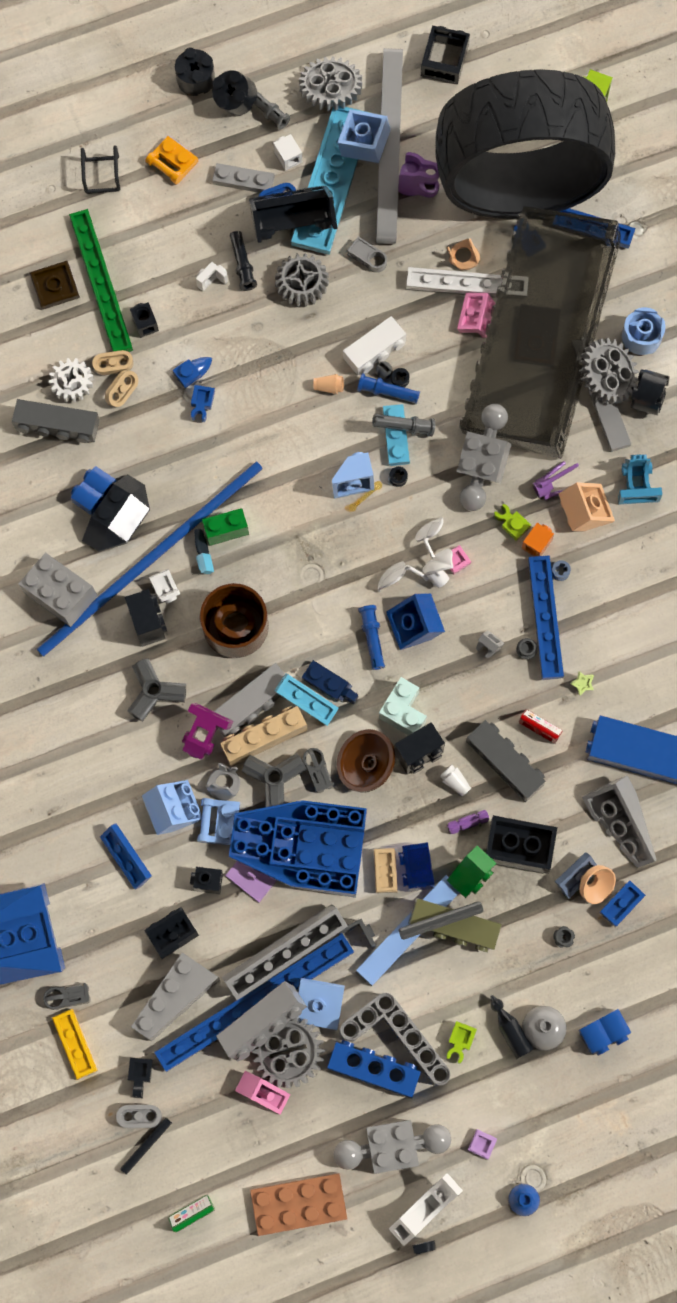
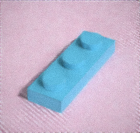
[383,404,410,466]
[274,673,339,726]

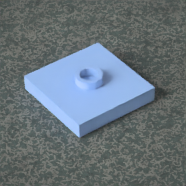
[299,978,345,1030]

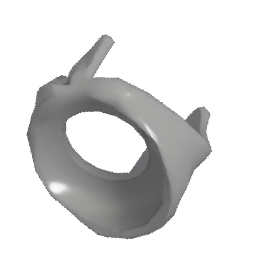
[206,763,240,801]

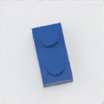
[599,880,646,928]

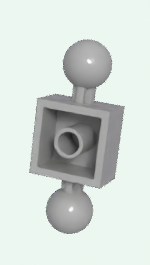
[457,404,512,511]
[334,1120,451,1174]

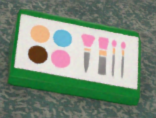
[169,1195,215,1233]

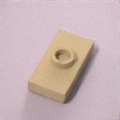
[374,848,398,893]

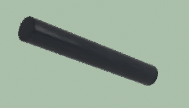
[120,1117,172,1175]

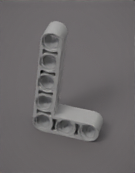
[340,993,451,1086]

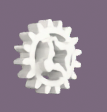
[49,358,94,402]

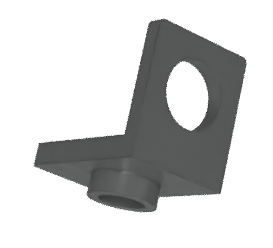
[339,918,376,948]

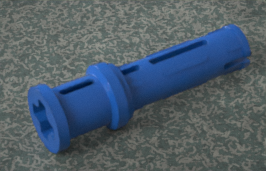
[357,373,420,404]
[358,605,385,670]

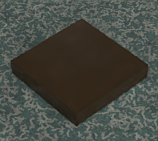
[29,260,80,310]

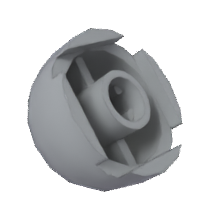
[522,1006,566,1051]

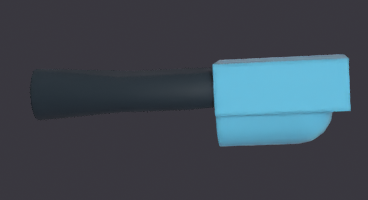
[194,529,214,574]

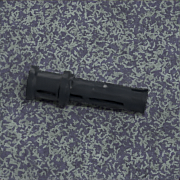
[229,231,257,291]

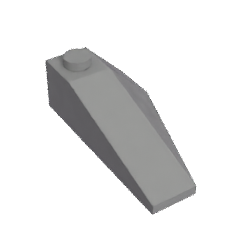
[582,775,656,868]

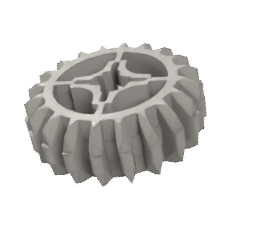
[275,253,329,307]

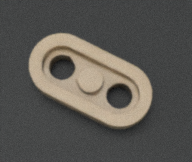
[92,350,134,375]
[105,370,138,407]

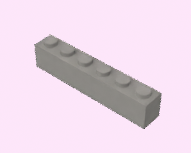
[222,904,348,1000]

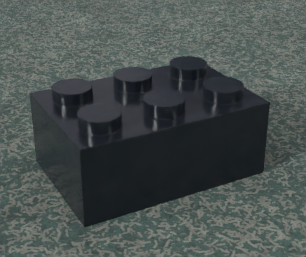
[486,815,558,874]

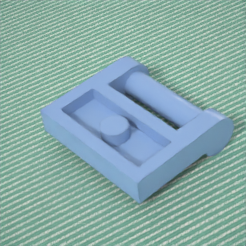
[197,798,240,845]

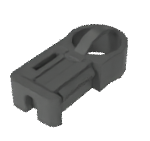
[303,748,334,793]
[43,983,91,1010]

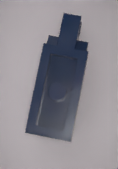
[302,660,358,704]

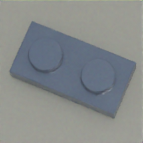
[555,852,597,898]

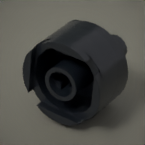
[175,47,215,96]
[212,70,257,115]
[631,369,670,416]

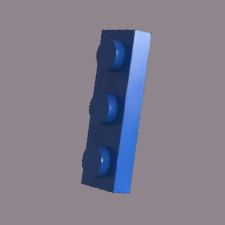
[100,823,152,890]

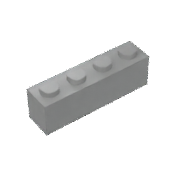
[214,663,285,737]
[216,981,307,1062]

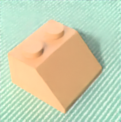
[558,482,615,531]

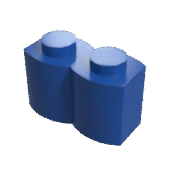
[71,466,116,516]
[578,1009,631,1056]

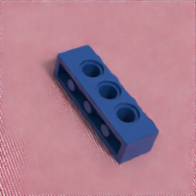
[327,1040,421,1098]

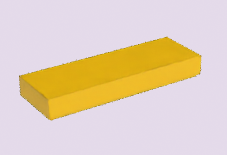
[52,1009,98,1080]

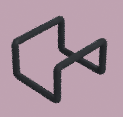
[81,145,121,193]

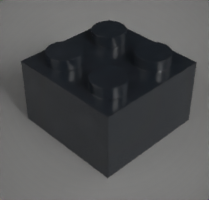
[125,589,167,647]
[394,722,445,774]

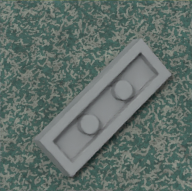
[212,163,275,193]

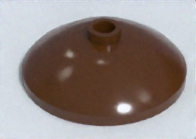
[337,729,395,793]

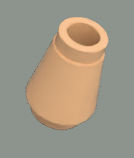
[313,374,344,394]

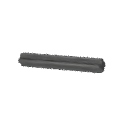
[399,901,484,940]

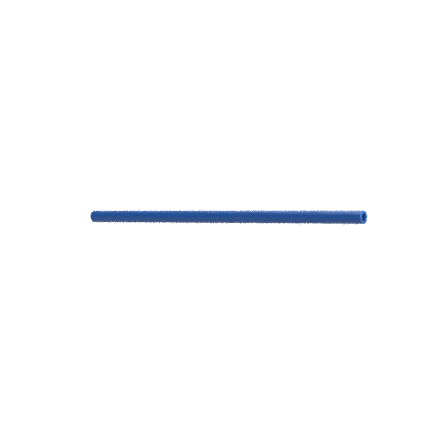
[37,461,263,657]

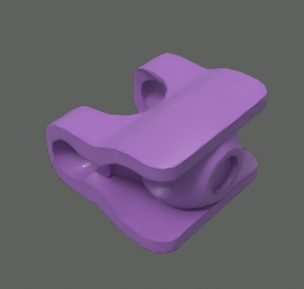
[398,152,439,198]

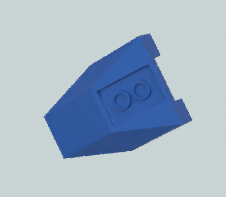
[229,800,367,898]
[0,883,65,985]

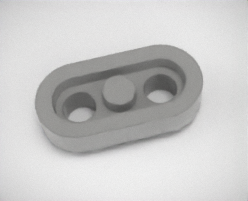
[116,1105,162,1128]

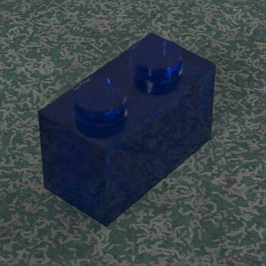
[398,842,435,892]

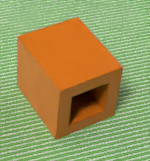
[522,523,554,557]

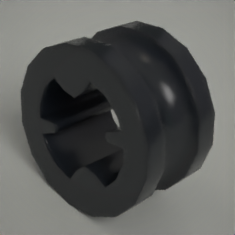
[391,368,410,388]
[389,466,408,487]

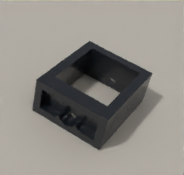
[420,25,470,84]

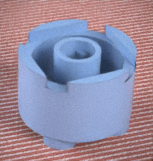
[622,307,665,355]

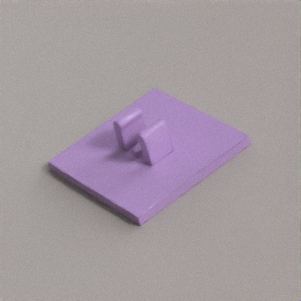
[225,861,277,902]

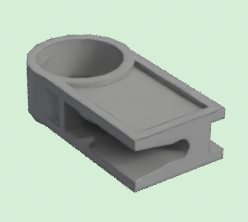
[347,236,387,273]

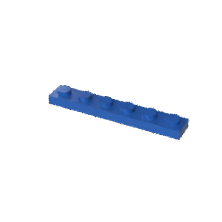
[528,555,564,680]

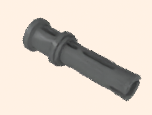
[253,91,290,130]
[372,414,436,437]

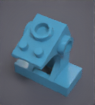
[618,454,662,505]

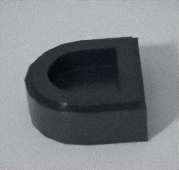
[412,1240,436,1255]

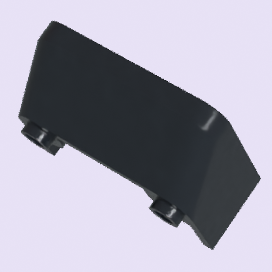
[249,186,338,243]

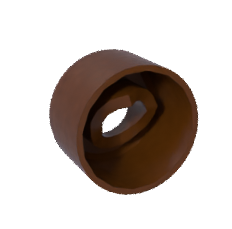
[200,583,269,658]

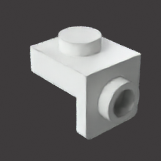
[196,262,228,291]
[149,569,180,603]

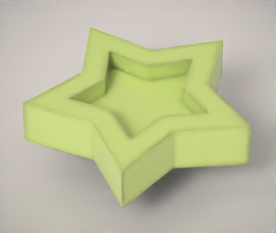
[570,671,594,695]

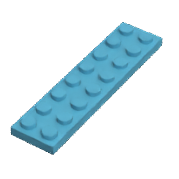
[291,106,369,255]

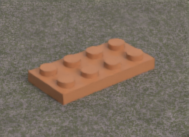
[251,1173,347,1236]

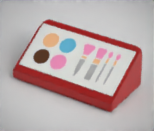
[519,710,563,744]

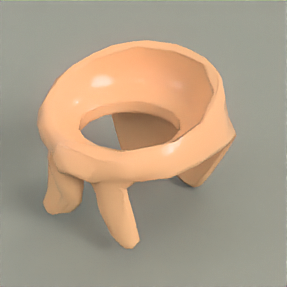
[447,238,480,270]

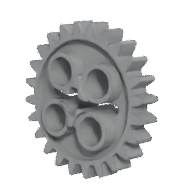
[299,56,362,111]
[579,338,639,405]
[252,1016,325,1088]

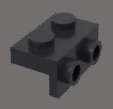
[144,907,199,959]

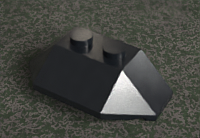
[82,474,150,552]

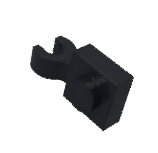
[128,1057,153,1099]

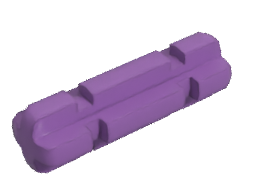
[447,810,489,834]

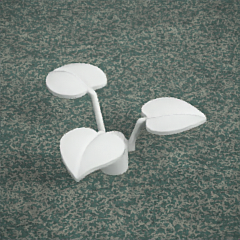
[378,517,453,592]

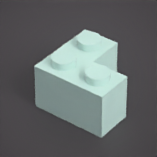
[379,677,427,736]

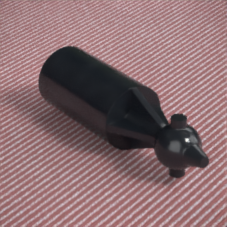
[490,995,534,1059]

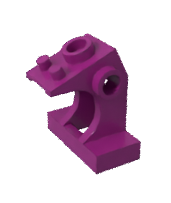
[182,703,234,760]

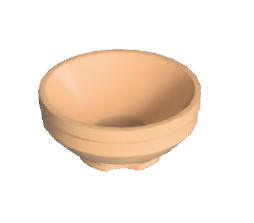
[580,865,616,904]

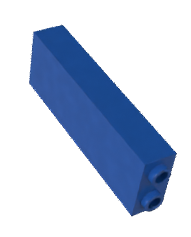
[585,715,677,784]

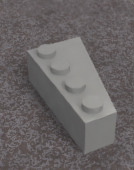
[131,953,220,1041]

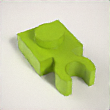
[494,504,531,541]
[446,1021,477,1064]

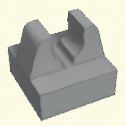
[476,631,505,658]

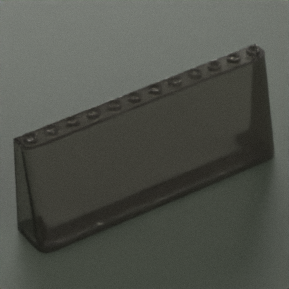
[459,206,621,459]

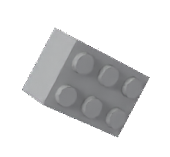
[18,552,98,627]

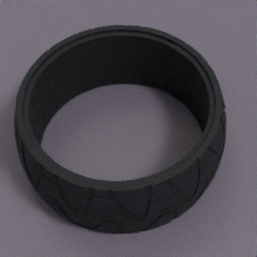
[435,69,616,219]

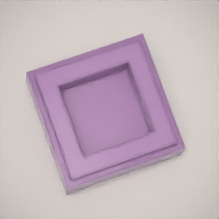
[468,1129,497,1160]

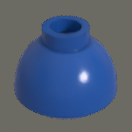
[508,1184,540,1216]

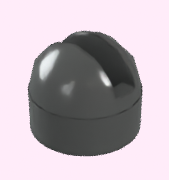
[376,361,392,379]

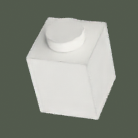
[273,134,303,171]

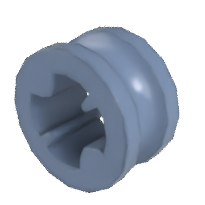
[551,560,571,581]

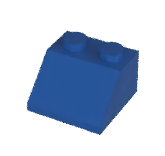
[386,593,445,650]

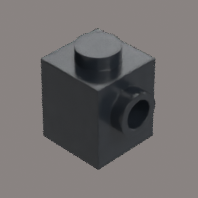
[190,867,223,894]

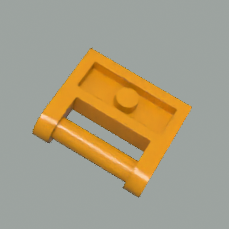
[145,136,199,184]

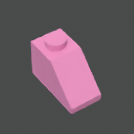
[235,1071,291,1115]

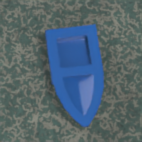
[173,357,212,388]

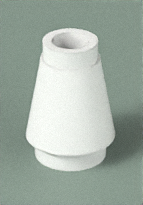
[440,765,471,796]

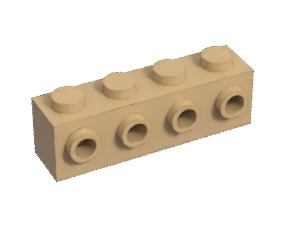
[220,706,307,767]

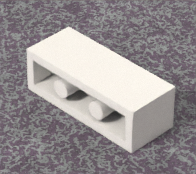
[343,316,406,376]

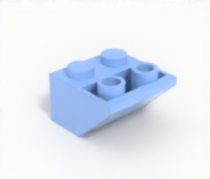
[142,780,202,835]

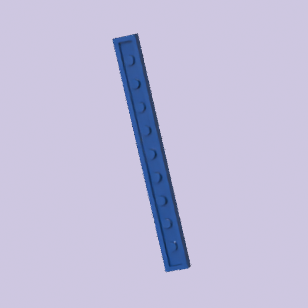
[154,933,354,1072]

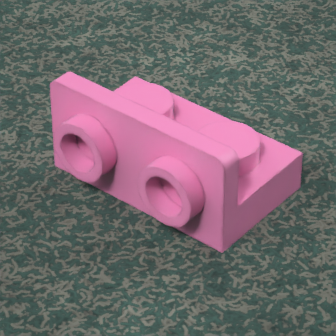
[457,293,496,338]

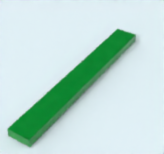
[69,209,133,352]

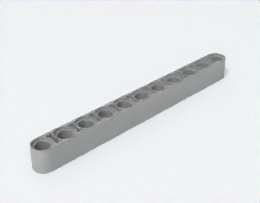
[376,48,403,244]

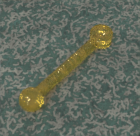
[348,481,382,512]

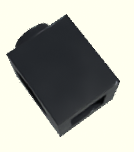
[130,302,159,338]

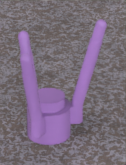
[532,461,579,500]

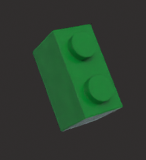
[202,508,249,546]
[446,846,497,898]

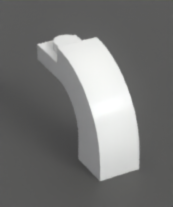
[389,1173,463,1246]

